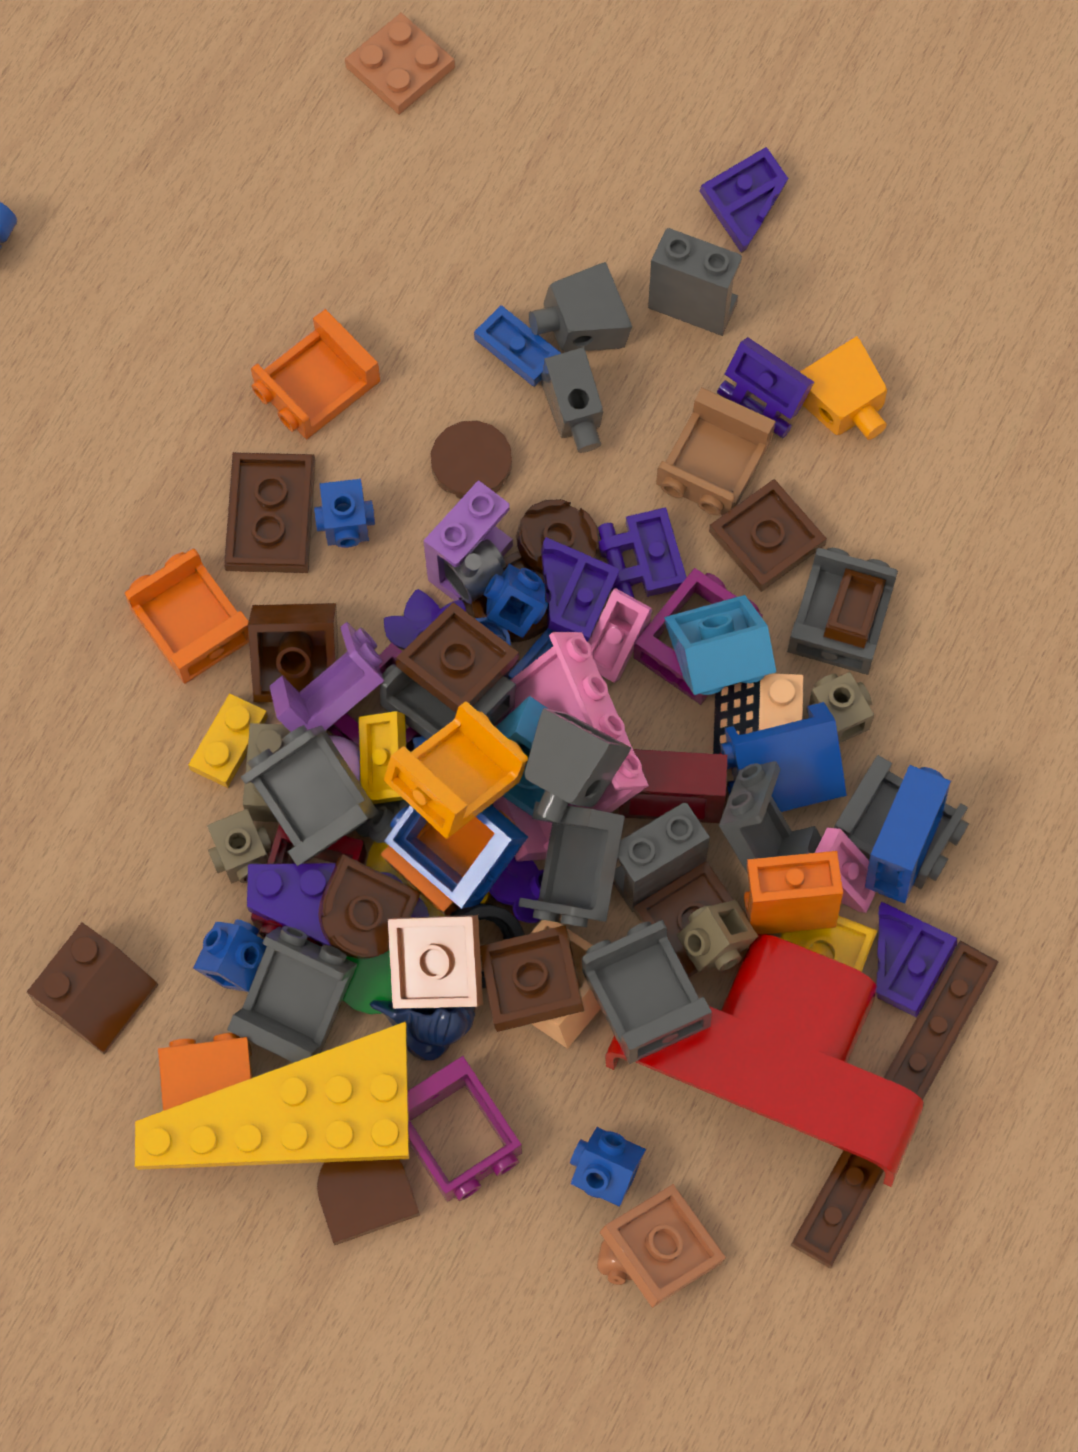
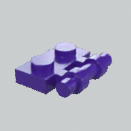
[717,337,814,439]
[598,507,687,599]

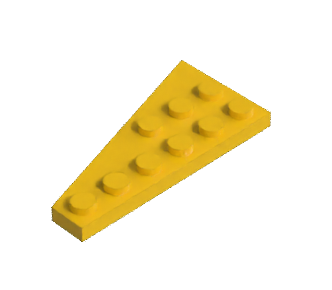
[135,1022,409,1170]

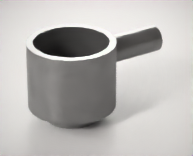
[444,539,506,604]

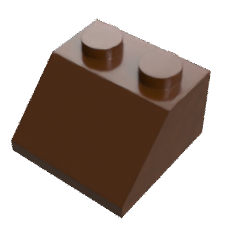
[248,603,338,703]
[27,922,158,1055]

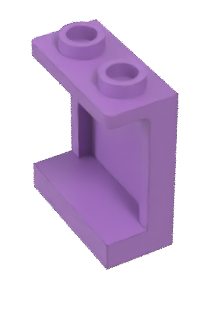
[423,480,513,601]
[270,622,384,732]

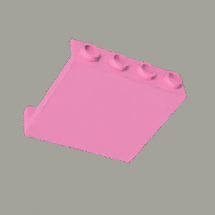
[493,632,649,861]

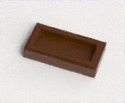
[823,568,886,649]

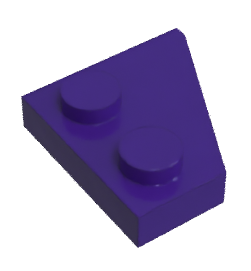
[699,147,789,253]
[541,537,620,642]
[247,863,336,946]
[876,902,957,1017]

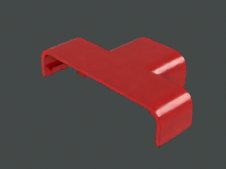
[605,934,924,1187]

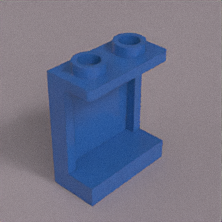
[721,702,847,812]

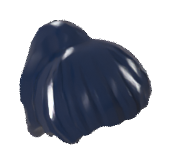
[370,1000,476,1061]

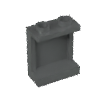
[648,228,742,336]
[787,548,898,675]
[380,664,516,740]
[241,725,379,866]
[834,755,969,889]
[719,761,822,874]
[519,802,625,928]
[613,803,710,912]
[582,920,712,1064]
[227,926,357,1063]

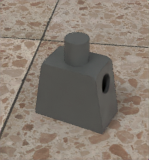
[529,262,633,352]
[541,347,603,453]
[524,708,631,823]

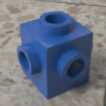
[314,479,375,548]
[484,564,548,638]
[193,919,267,992]
[570,1127,646,1207]

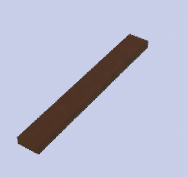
[791,940,999,1268]

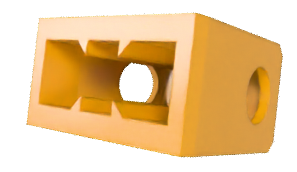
[800,336,887,440]

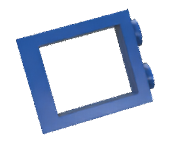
[865,765,951,904]
[384,805,528,909]

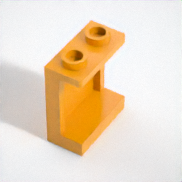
[384,702,528,839]

